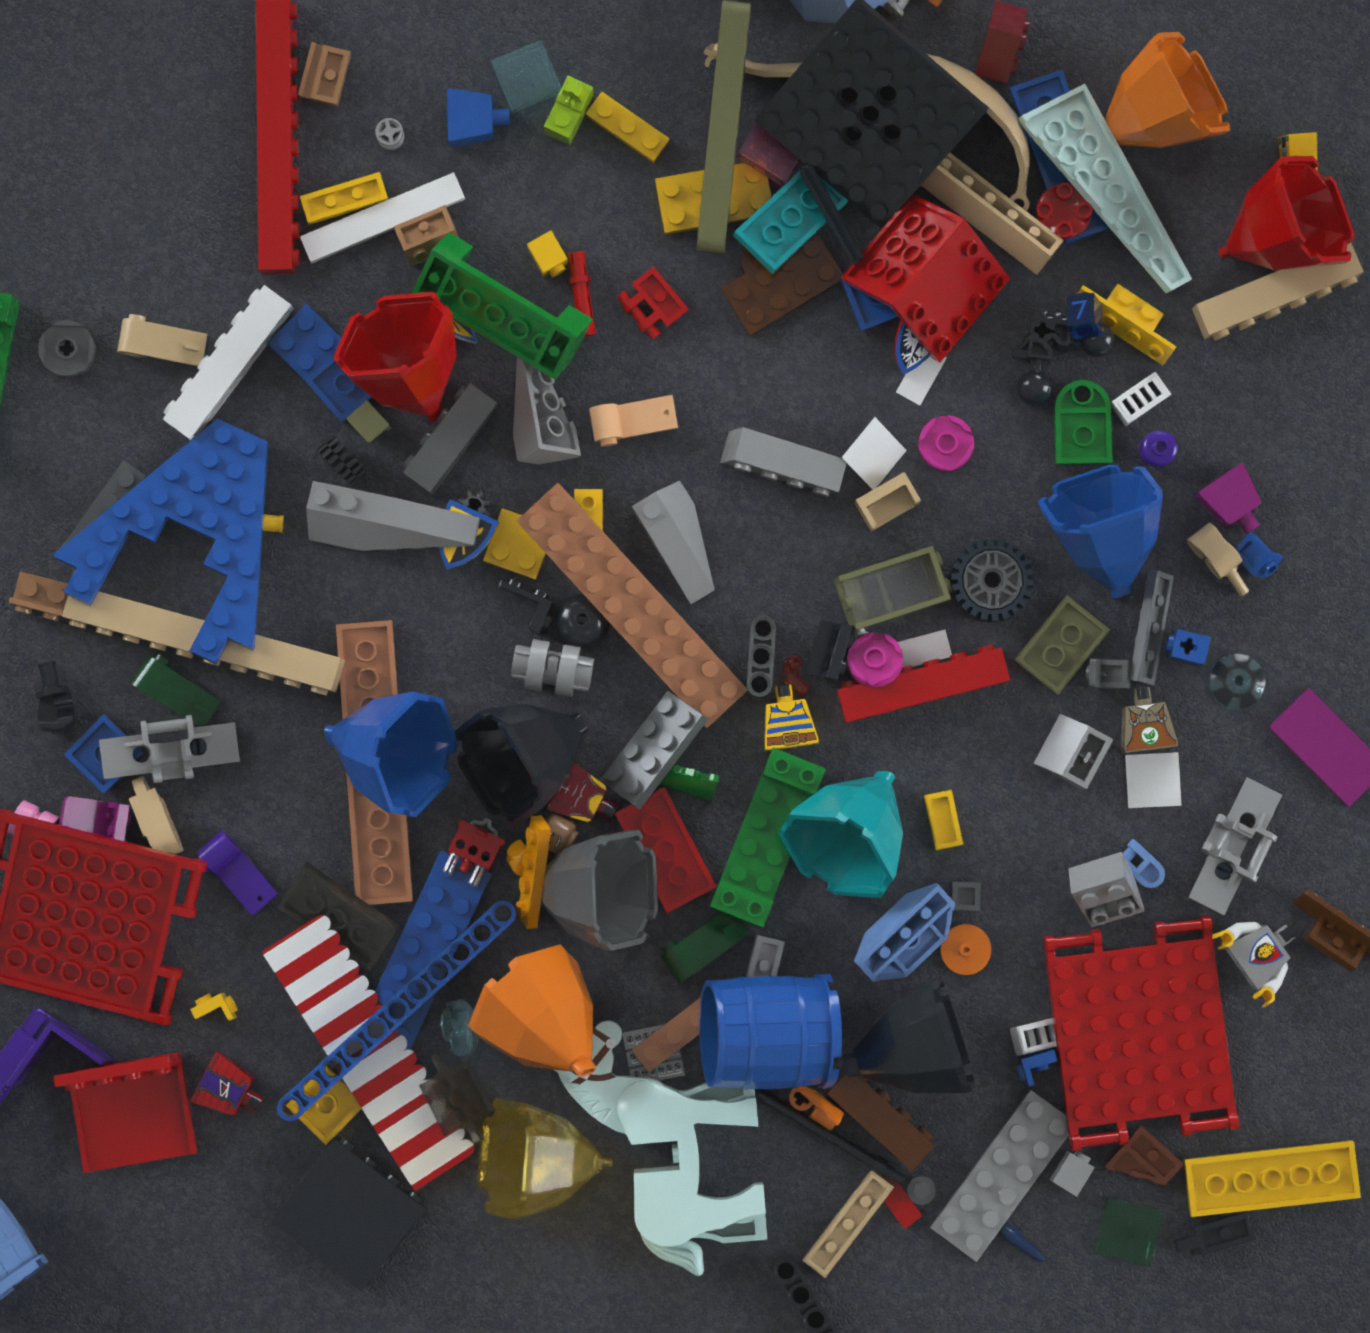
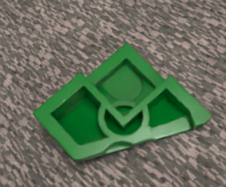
[658,765,719,802]

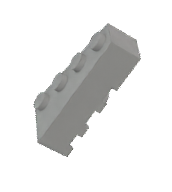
[720,427,847,497]

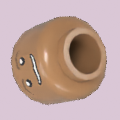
[544,813,579,855]

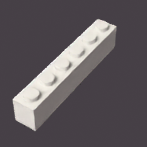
[163,285,294,441]

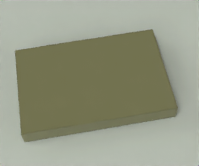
[1013,595,1110,696]

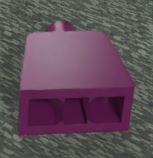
[1194,463,1261,534]

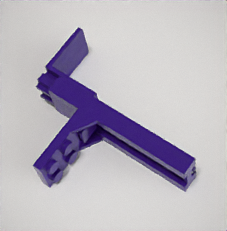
[0,1007,115,1105]

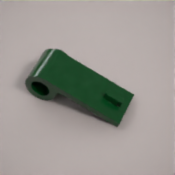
[131,653,221,727]
[660,913,749,984]

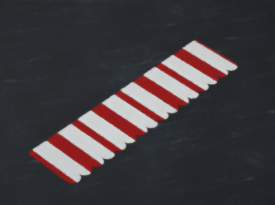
[262,915,474,1191]

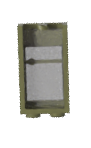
[834,546,952,633]

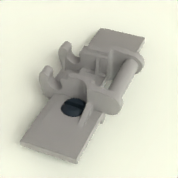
[99,715,240,783]
[1188,777,1282,916]

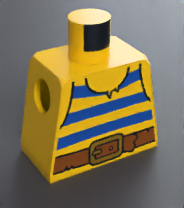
[764,684,819,751]

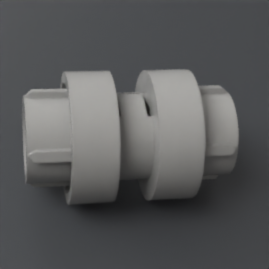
[511,639,594,697]

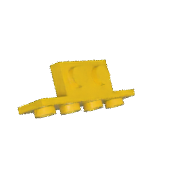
[1070,284,1176,366]

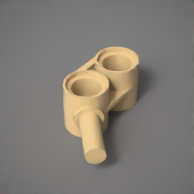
[1187,523,1249,596]

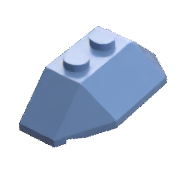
[854,883,955,982]

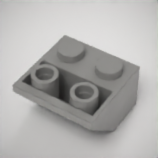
[1033,714,1113,790]
[1068,852,1144,928]

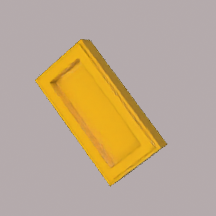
[924,790,963,851]

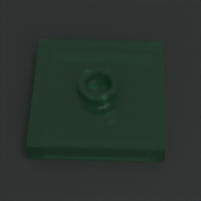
[1094,1197,1163,1267]

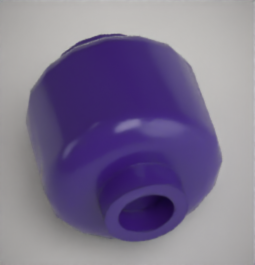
[1139,430,1178,469]

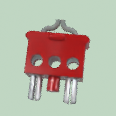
[443,818,505,887]

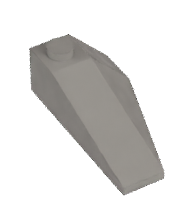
[513,357,581,465]
[632,481,715,605]

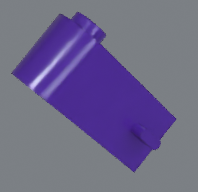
[196,830,279,917]

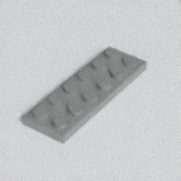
[930,1090,1068,1262]

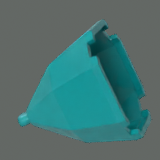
[778,771,903,898]

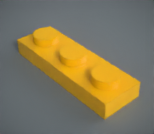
[586,91,670,163]
[300,172,388,225]

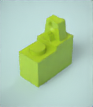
[544,75,594,146]

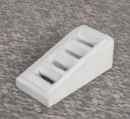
[1111,372,1171,427]
[1010,1018,1057,1056]

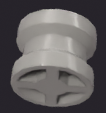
[375,118,405,150]

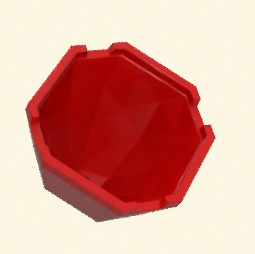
[1218,156,1355,270]
[333,292,457,423]

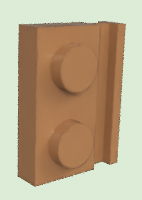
[298,42,352,107]

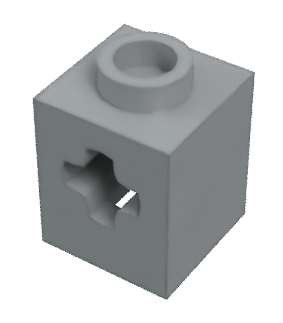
[1049,1151,1095,1197]

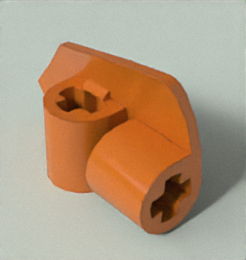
[788,1086,844,1131]

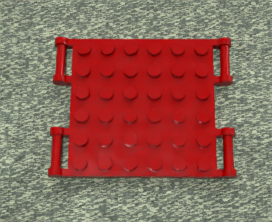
[0,809,208,1025]
[1043,915,1239,1152]

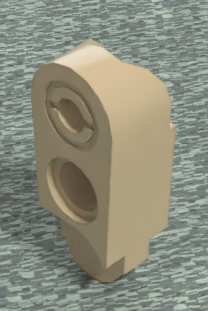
[129,776,183,854]

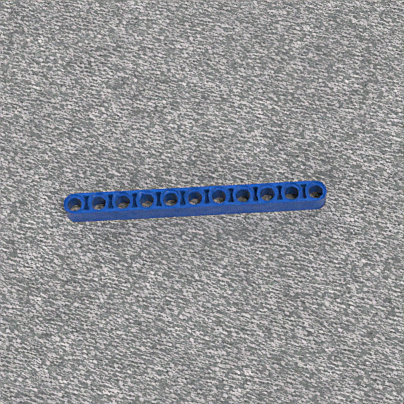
[277,901,516,1121]

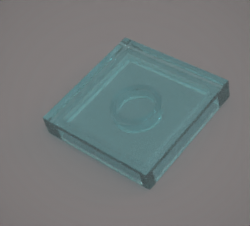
[490,40,562,113]

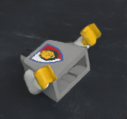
[1212,922,1295,1008]

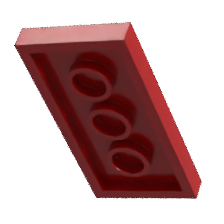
[615,787,717,913]

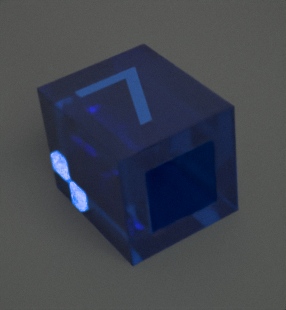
[1067,292,1102,339]

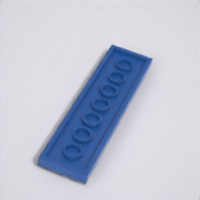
[375,850,492,1050]

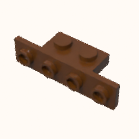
[1292,890,1370,972]

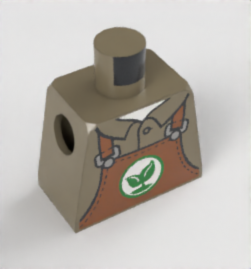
[1121,687,1178,754]

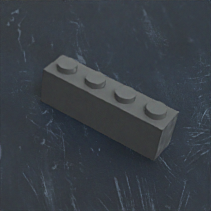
[403,383,498,496]

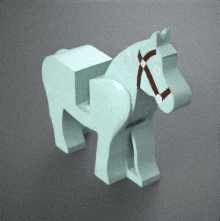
[555,1020,767,1276]

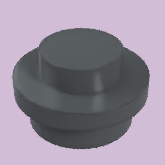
[907,1176,936,1205]

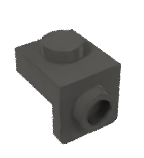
[1086,658,1131,689]

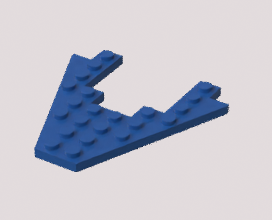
[54,419,269,664]

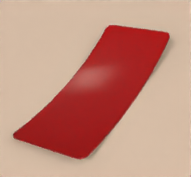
[883,1176,922,1229]

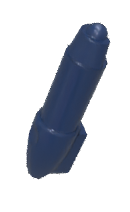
[1000,1222,1045,1262]

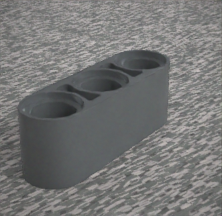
[746,616,776,699]

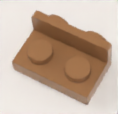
[394,205,459,266]
[8,571,68,621]

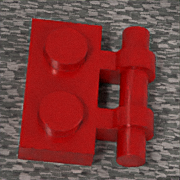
[617,266,689,340]

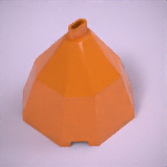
[1105,32,1230,148]
[468,944,597,1077]

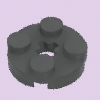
[38,320,96,377]

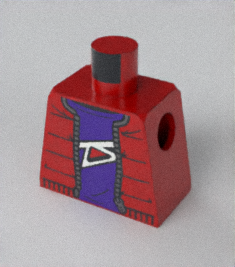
[190,1051,264,1115]

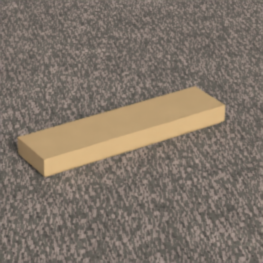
[802,1170,894,1278]

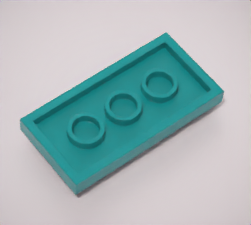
[733,165,848,274]

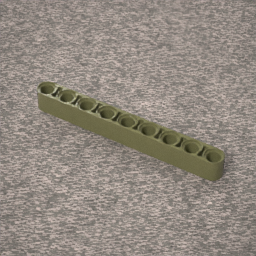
[697,0,751,254]

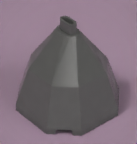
[541,830,658,951]

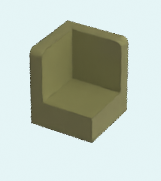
[346,400,391,443]

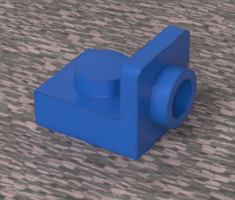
[1235,532,1283,578]
[1016,1048,1057,1087]

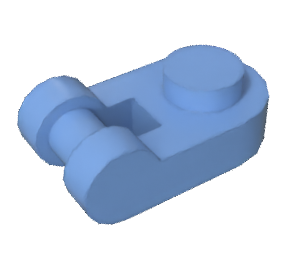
[1123,839,1165,888]

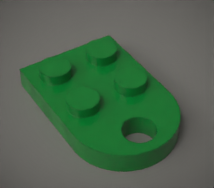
[1054,380,1113,465]

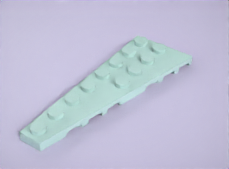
[1018,84,1192,293]

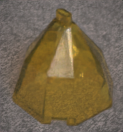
[477,1098,612,1220]

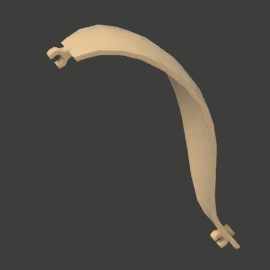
[704,43,1031,211]

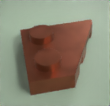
[1104,1125,1184,1185]

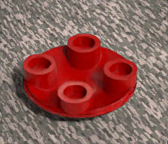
[1036,182,1093,239]

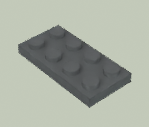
[600,691,708,810]

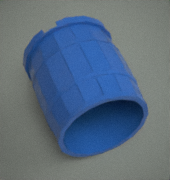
[699,974,842,1090]

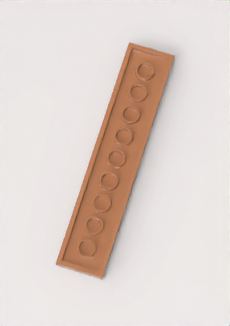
[516,483,748,728]
[336,620,413,906]

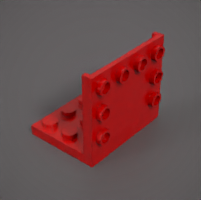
[841,194,1010,363]
[54,1052,198,1173]

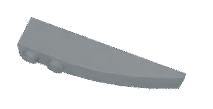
[306,481,481,552]

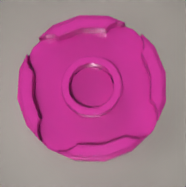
[919,416,974,471]
[847,632,903,687]

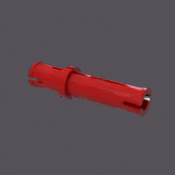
[567,251,596,337]

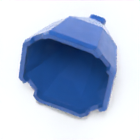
[1038,465,1163,598]
[324,692,458,817]

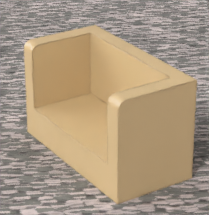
[854,472,921,532]

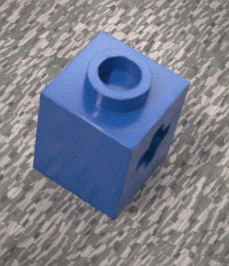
[1165,629,1211,666]

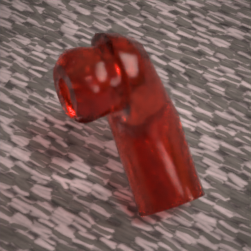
[783,655,811,697]

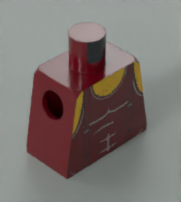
[547,763,618,824]

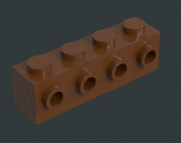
[826,1070,935,1171]

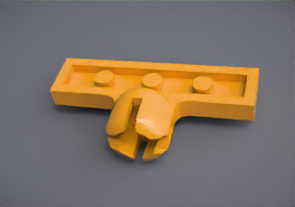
[506,815,551,929]

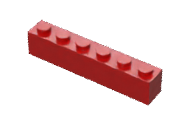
[836,644,1010,724]

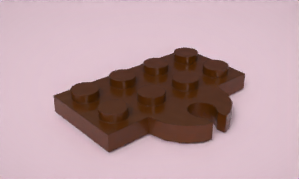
[721,233,843,337]

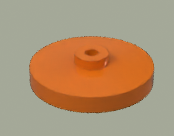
[940,924,991,975]

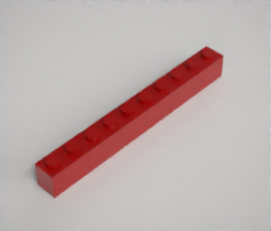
[256,0,300,275]

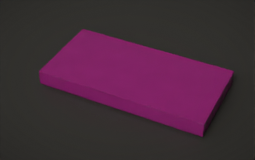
[1268,688,1370,807]

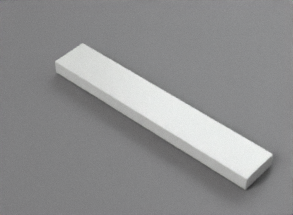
[300,172,465,264]

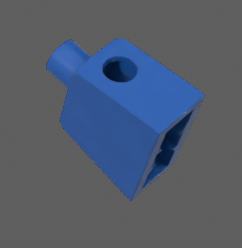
[447,88,510,147]

